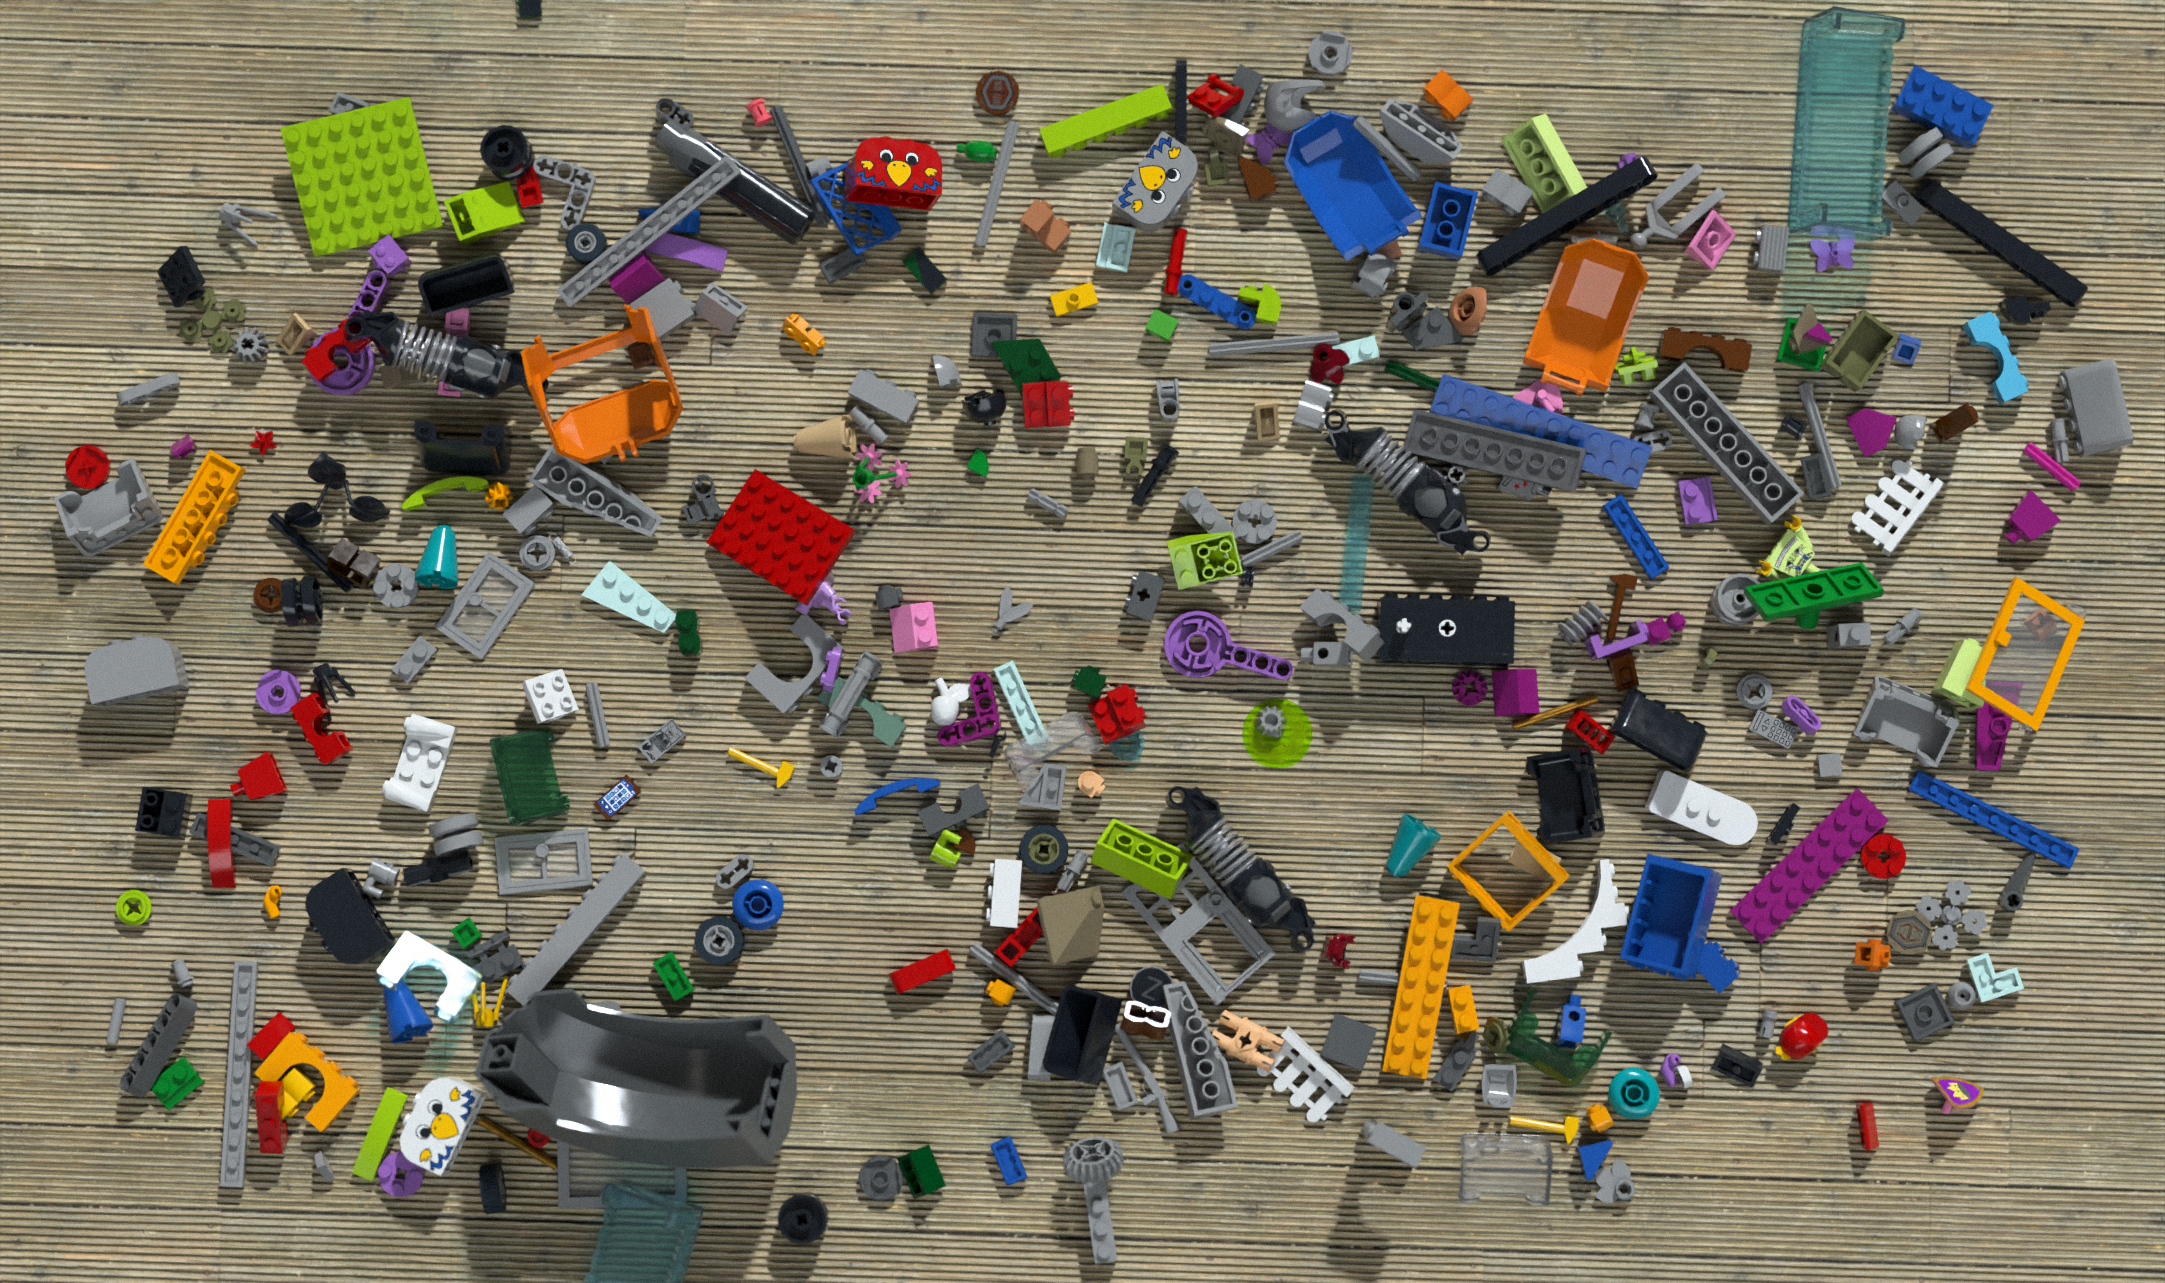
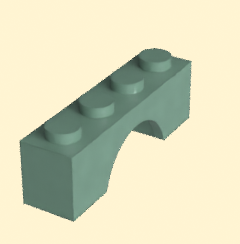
[817,676,907,748]

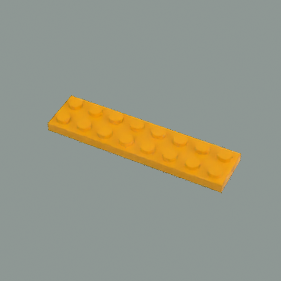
[1382,894,1460,1079]

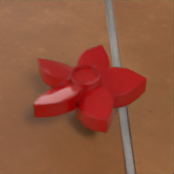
[250,431,277,456]

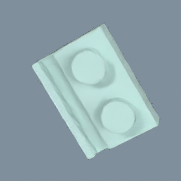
[1096,223,1136,273]

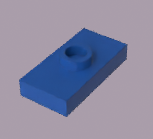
[990,1136,1028,1186]

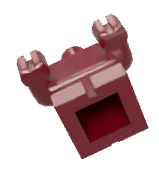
[1321,933,1355,969]

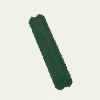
[1384,360,1440,393]

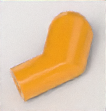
[263,885,282,919]

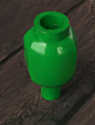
[956,140,997,163]

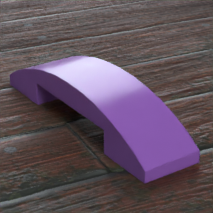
[644,233,728,272]

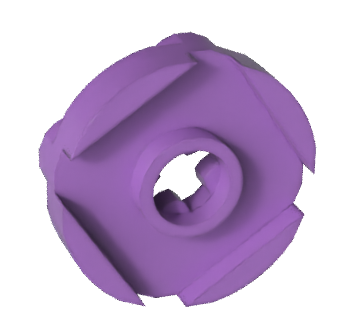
[256,670,302,715]
[378,1152,425,1197]

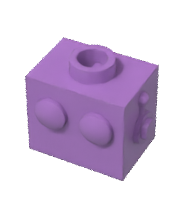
[368,234,412,278]

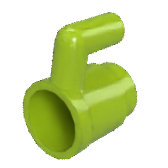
[929,830,962,869]

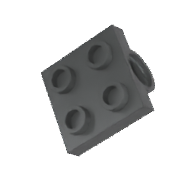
[1386,291,1430,333]

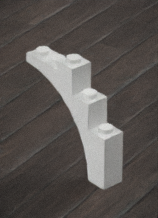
[1521,859,1630,983]

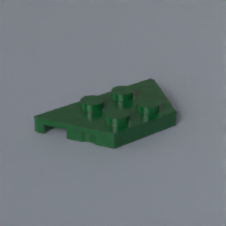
[991,339,1061,397]

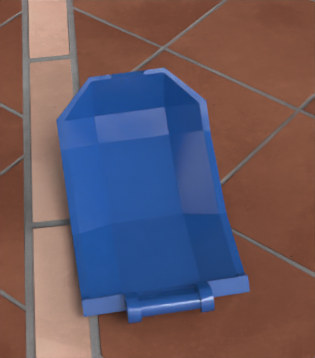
[1283,110,1422,261]

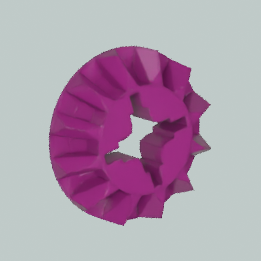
[1452,670,1488,706]

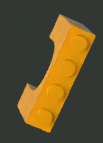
[254,1031,361,1132]

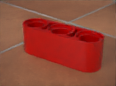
[888,948,956,995]

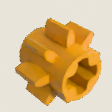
[484,482,513,510]

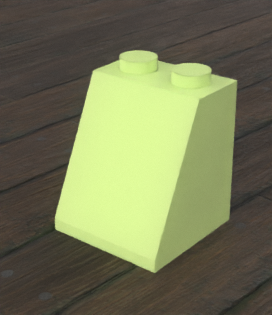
[1932,638,1985,710]

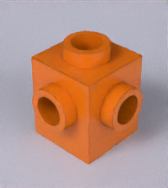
[1854,939,1891,971]

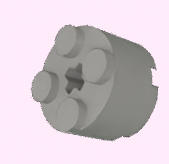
[1350,250,1397,298]

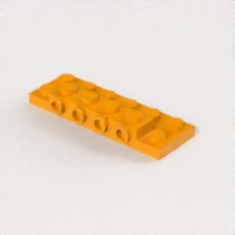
[143,450,246,585]

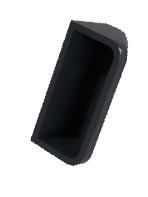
[418,253,515,318]
[1607,689,1708,773]
[1043,985,1123,1086]

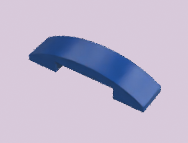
[854,778,941,815]

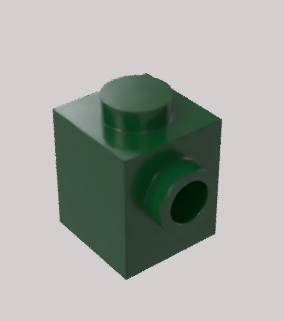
[1071,665,1107,699]

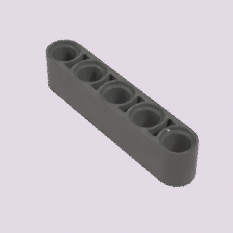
[120,993,197,1098]

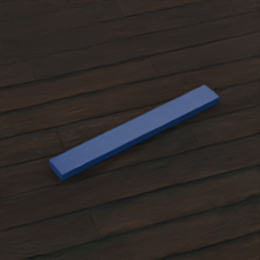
[1908,770,2080,869]

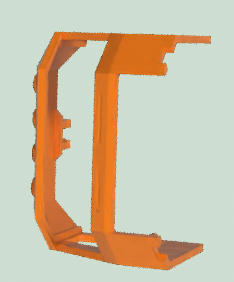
[521,304,683,464]

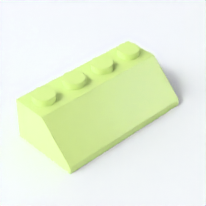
[1501,114,1588,213]

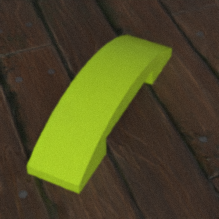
[402,476,491,512]

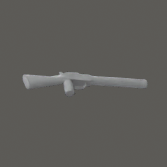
[1115,1021,1181,1134]

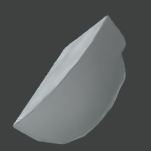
[932,355,962,389]

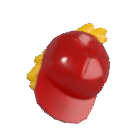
[1775,1013,1829,1060]

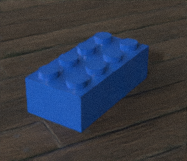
[1890,65,1994,149]

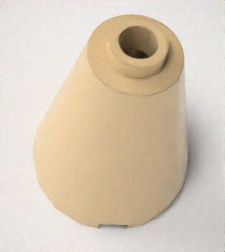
[793,415,857,459]

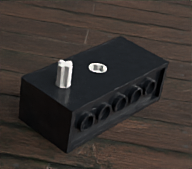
[1376,594,1515,667]

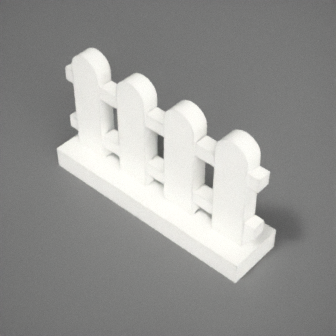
[1851,460,1944,557]
[1257,1026,1354,1122]

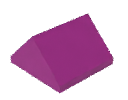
[608,251,665,305]
[1491,669,1540,716]

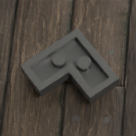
[1451,917,1501,962]

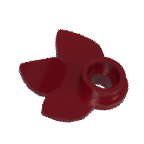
[1310,344,1350,384]

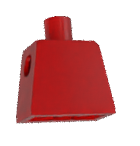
[230,752,288,800]

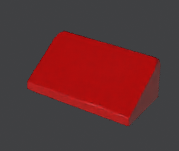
[1856,1102,1879,1150]

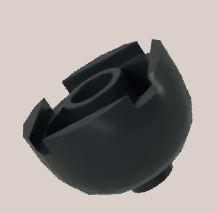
[961,388,1007,426]

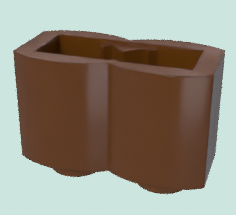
[1120,1001,1171,1040]

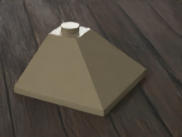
[1036,886,1104,966]

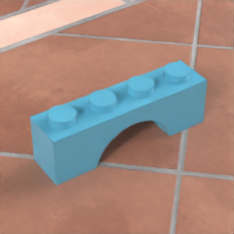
[1962,311,2028,405]

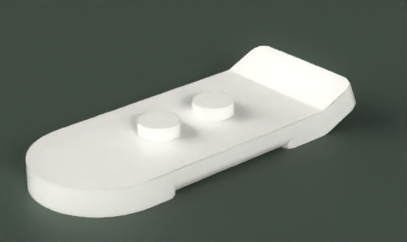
[1645,770,1758,845]

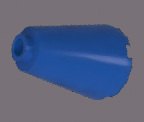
[383,978,433,1044]

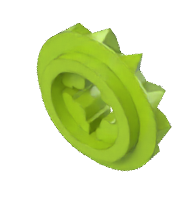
[116,890,153,926]

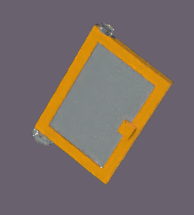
[1965,577,2087,734]

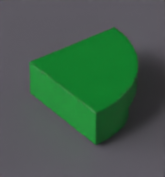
[967,448,989,478]

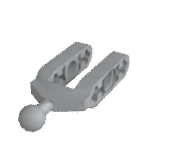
[1629,162,1726,250]

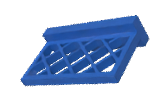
[810,158,902,256]

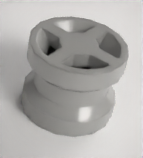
[820,755,843,778]

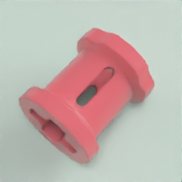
[746,98,773,127]

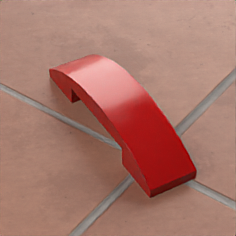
[207,798,236,888]

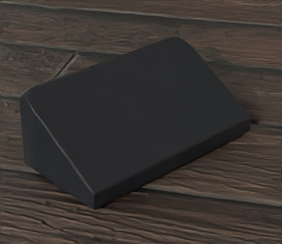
[1711,1044,1763,1087]

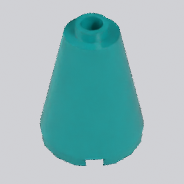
[414,525,459,589]
[1385,813,1442,878]

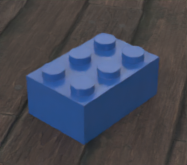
[1417,182,1478,261]

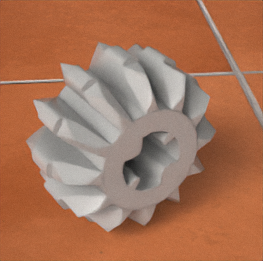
[231,327,269,364]

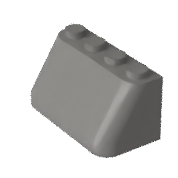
[2058,358,2133,458]

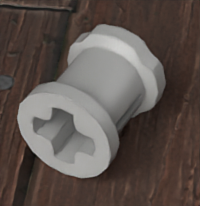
[1634,403,1660,430]

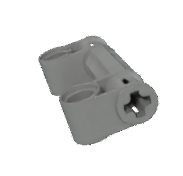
[819,650,883,738]

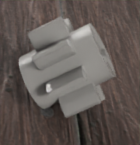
[1443,464,1470,490]

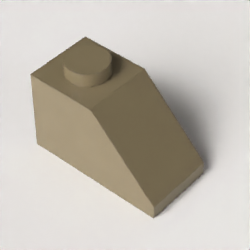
[1788,303,1825,356]

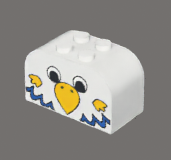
[400,1077,488,1176]

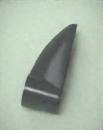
[1998,853,2036,911]

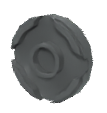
[859,1155,903,1201]

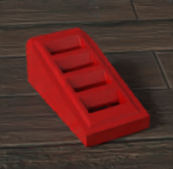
[1564,710,1615,755]

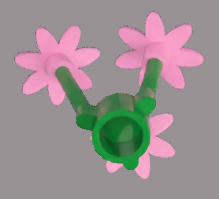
[853,444,912,503]

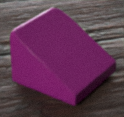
[1803,323,1833,346]
[170,435,197,460]

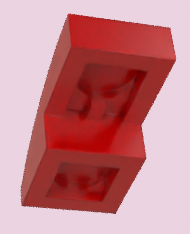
[516,163,544,208]
[247,1011,296,1060]

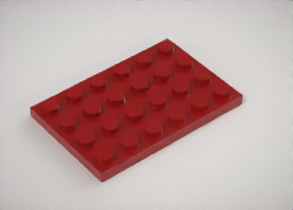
[706,469,856,606]

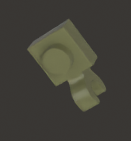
[1204,147,1230,187]

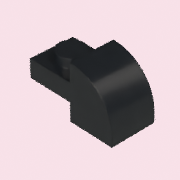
[1999,296,2051,326]

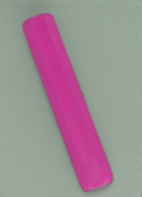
[2023,442,2081,491]

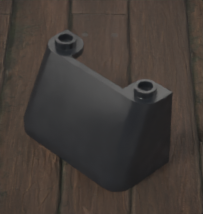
[414,420,512,475]
[1526,748,1605,845]

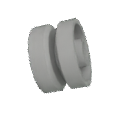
[1897,127,1955,181]
[1710,573,1760,626]
[428,813,484,857]

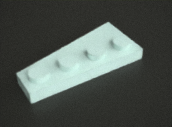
[582,561,676,634]

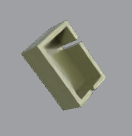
[1819,309,1899,392]

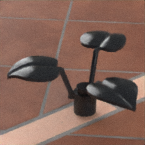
[284,451,390,528]

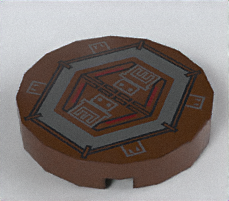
[976,71,1019,115]

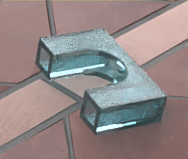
[375,931,483,1026]

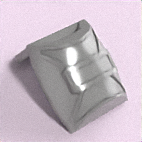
[1482,1064,1517,1108]

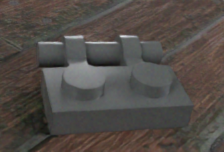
[467,930,525,985]

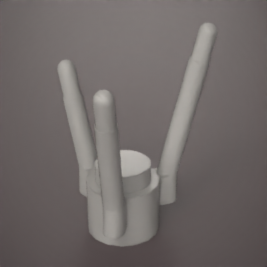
[219,203,278,247]

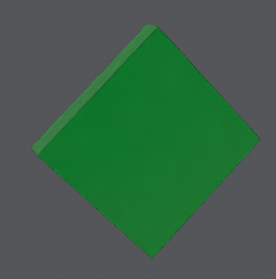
[1776,318,1831,372]

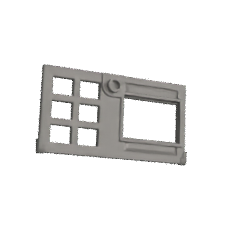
[1121,843,1276,1006]

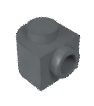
[875,585,904,611]

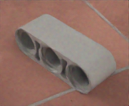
[1028,1014,1055,1081]

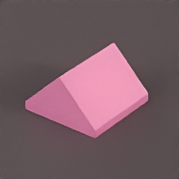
[1684,210,1736,270]

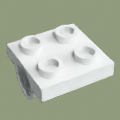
[521,669,579,724]

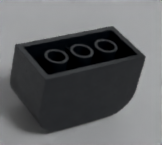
[305,868,398,964]

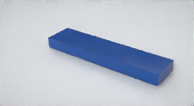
[1602,494,1670,580]

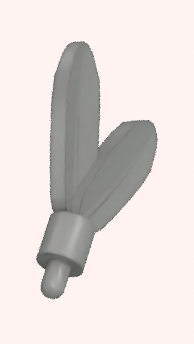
[993,587,1033,634]

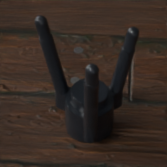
[312,663,356,721]

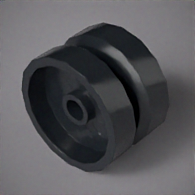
[480,125,535,181]
[281,575,323,627]
[777,1193,829,1244]

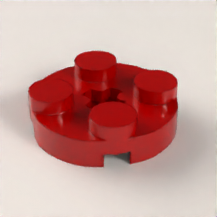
[1860,834,1906,879]

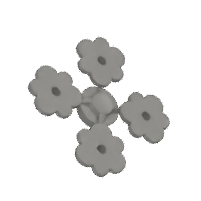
[1916,880,1987,950]

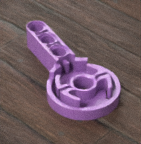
[309,270,390,396]
[1164,611,1293,681]

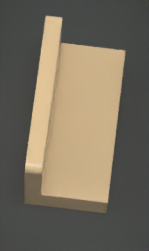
[1507,841,1561,882]

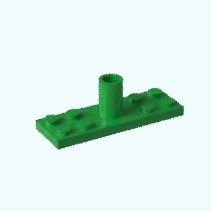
[1744,562,1884,629]

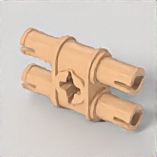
[1212,1010,1285,1073]

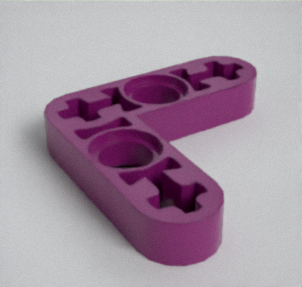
[937,672,1001,747]

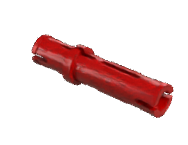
[1163,228,1188,296]

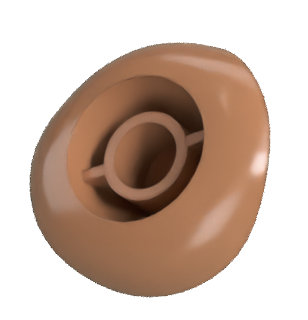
[1449,286,1487,335]

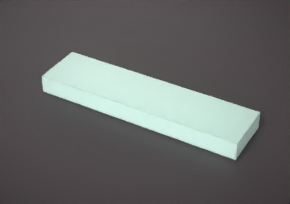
[993,660,1050,750]

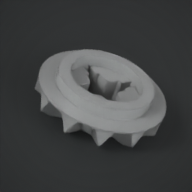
[520,535,556,571]
[1736,674,1772,709]

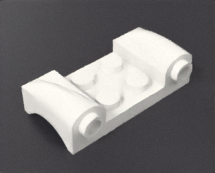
[382,714,458,813]

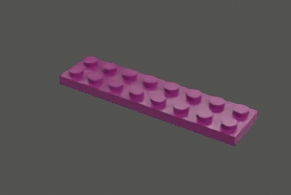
[1729,788,1889,943]

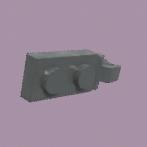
[1432,1031,1480,1092]

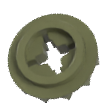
[1484,1017,1510,1053]

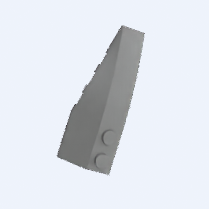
[528,444,663,537]
[1162,981,1238,1121]

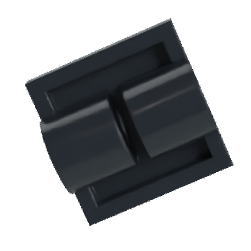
[157,246,206,308]

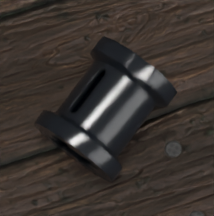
[1778,413,1808,440]

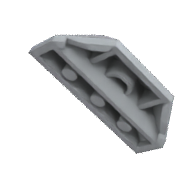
[1379,99,1463,164]

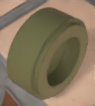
[1698,647,1717,670]

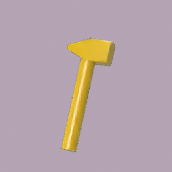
[727,747,795,788]
[1509,1116,1579,1144]

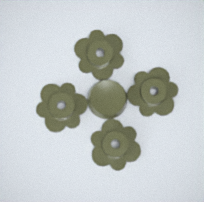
[179,288,246,353]

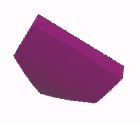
[1845,408,1898,458]

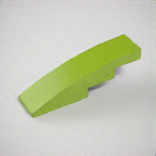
[352,1087,408,1181]

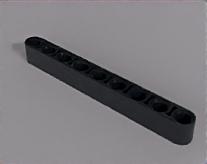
[1476,156,1658,276]
[1913,178,2088,308]

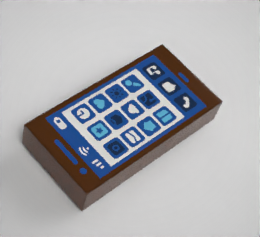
[593,774,642,821]

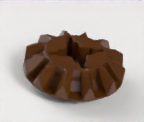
[253,578,283,613]

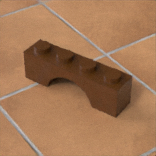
[1657,327,1752,373]

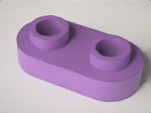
[820,647,843,693]
[1782,695,1821,734]

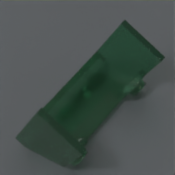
[1507,988,1612,1087]

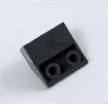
[135,787,193,838]

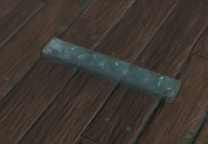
[1339,476,1375,611]

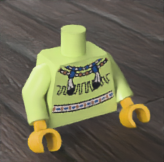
[1755,515,1820,581]

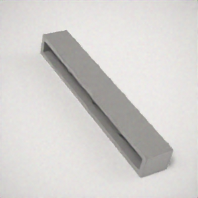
[506,854,647,1006]

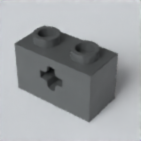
[1123,571,1165,622]

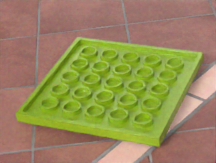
[280,97,444,257]

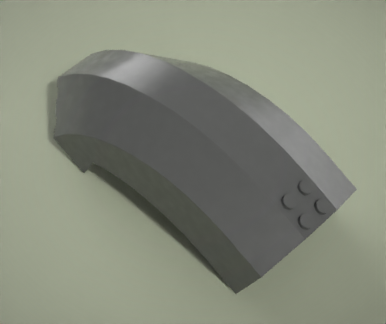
[475,988,797,1168]

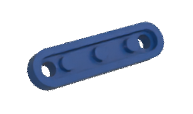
[1178,274,1256,330]

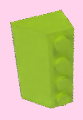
[1090,818,1193,900]

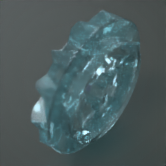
[1109,730,1145,761]

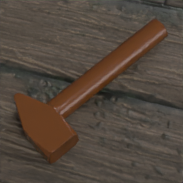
[1606,574,1638,640]

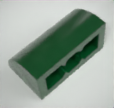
[897,1144,946,1200]

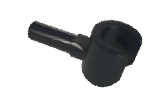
[988,731,1007,758]

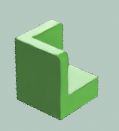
[1145,309,1179,343]

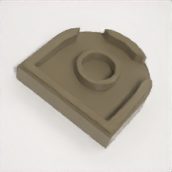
[1202,117,1248,158]

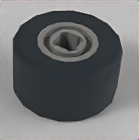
[566,223,607,265]

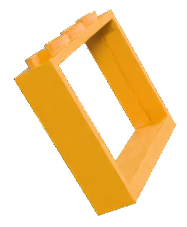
[1447,810,1570,932]

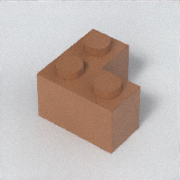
[1020,198,1071,254]

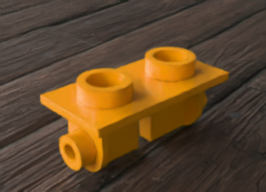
[782,313,826,357]

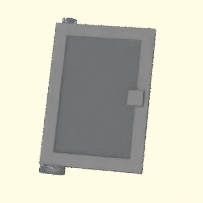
[550,1137,688,1209]

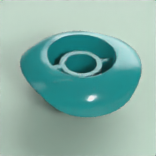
[1608,1067,1660,1119]

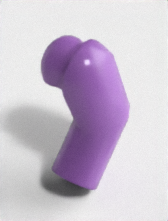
[1660,1053,1681,1087]

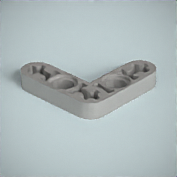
[533,156,596,232]

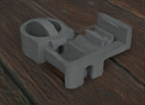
[681,474,725,526]

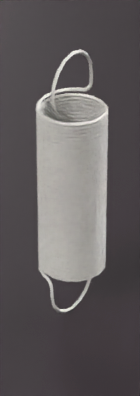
[549,534,576,564]

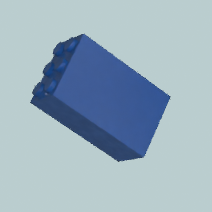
[1620,854,1723,981]

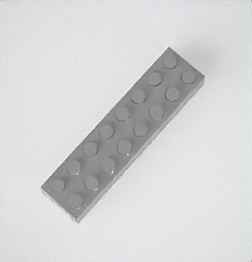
[1648,362,1805,526]

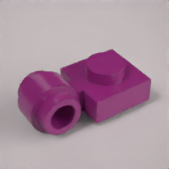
[1646,611,1686,647]

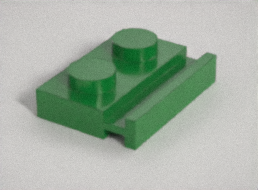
[151,1057,205,1111]

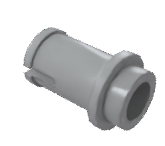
[170,958,194,989]
[1758,1009,1779,1039]

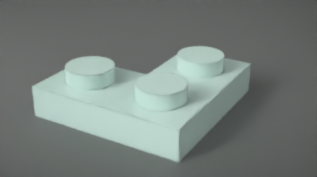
[1965,953,2024,1002]

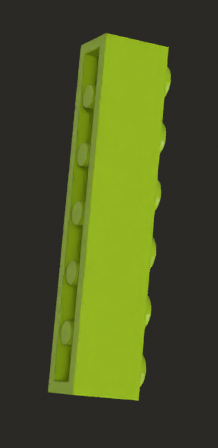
[1039,83,1172,159]

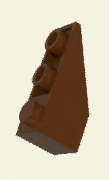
[1930,402,1979,444]

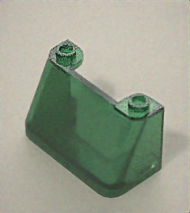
[490,727,570,827]

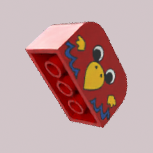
[845,136,942,211]

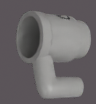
[362,858,400,899]

